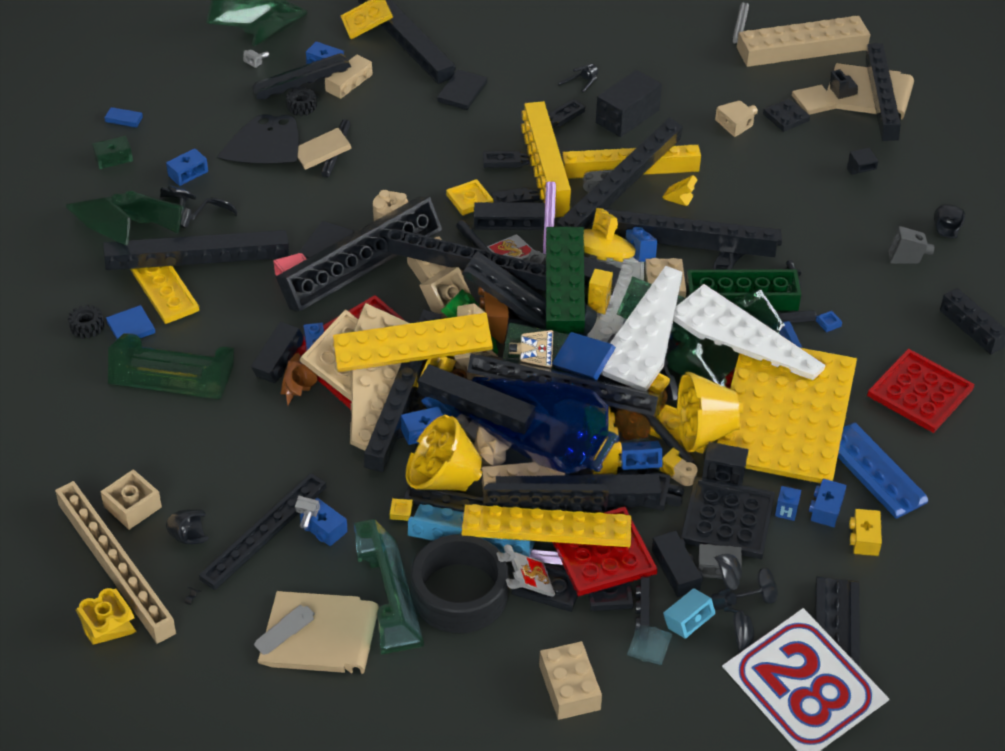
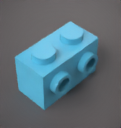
[663,588,716,639]

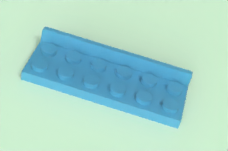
[408,504,535,557]

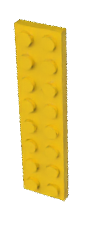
[333,313,493,372]
[462,504,631,547]

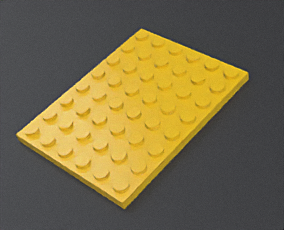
[717,348,857,483]

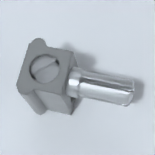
[243,49,269,68]
[295,496,320,529]

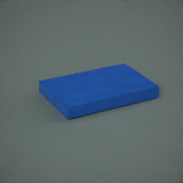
[552,332,616,380]

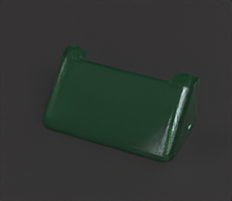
[665,289,785,387]

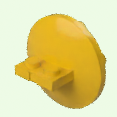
[584,208,636,262]

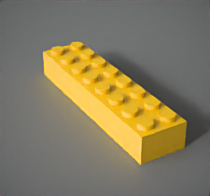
[521,101,571,217]

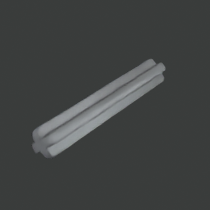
[733,2,749,44]

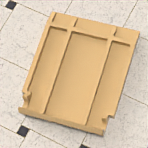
[824,63,914,120]
[258,591,379,674]

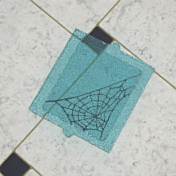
[627,627,672,665]

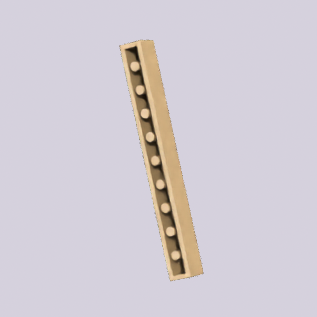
[55,481,176,644]

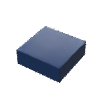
[816,310,842,332]

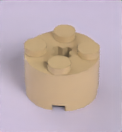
[373,190,408,221]

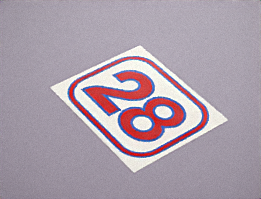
[722,608,890,751]

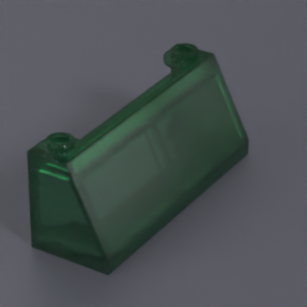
[108,333,234,399]

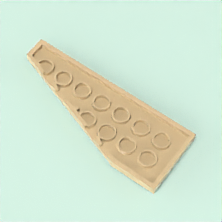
[350,303,410,450]

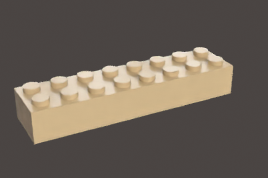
[737,16,870,67]

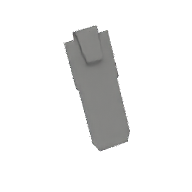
[254,605,315,655]

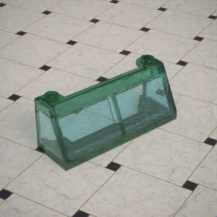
[354,519,424,655]

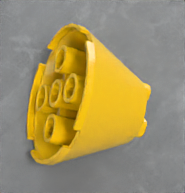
[677,372,743,452]
[406,415,482,492]

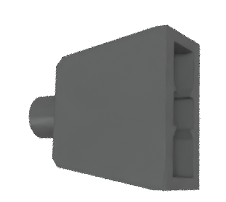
[888,226,934,264]

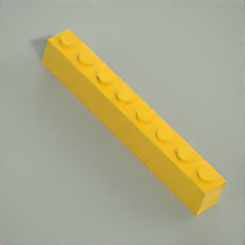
[562,145,701,179]

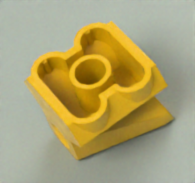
[75,588,137,645]

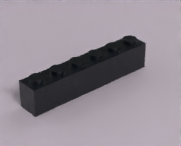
[418,364,535,435]

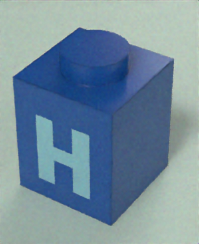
[775,486,802,521]

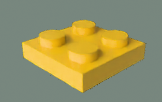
[446,179,493,216]

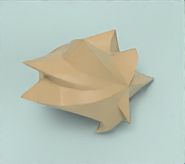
[473,426,510,469]

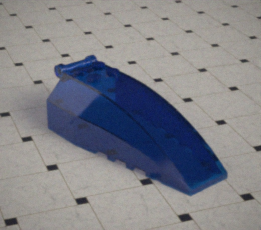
[454,377,620,474]

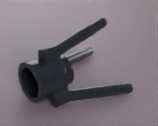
[558,63,598,92]

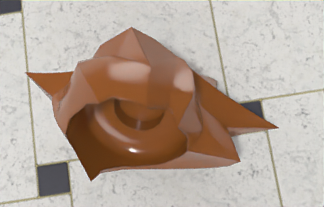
[281,352,317,405]

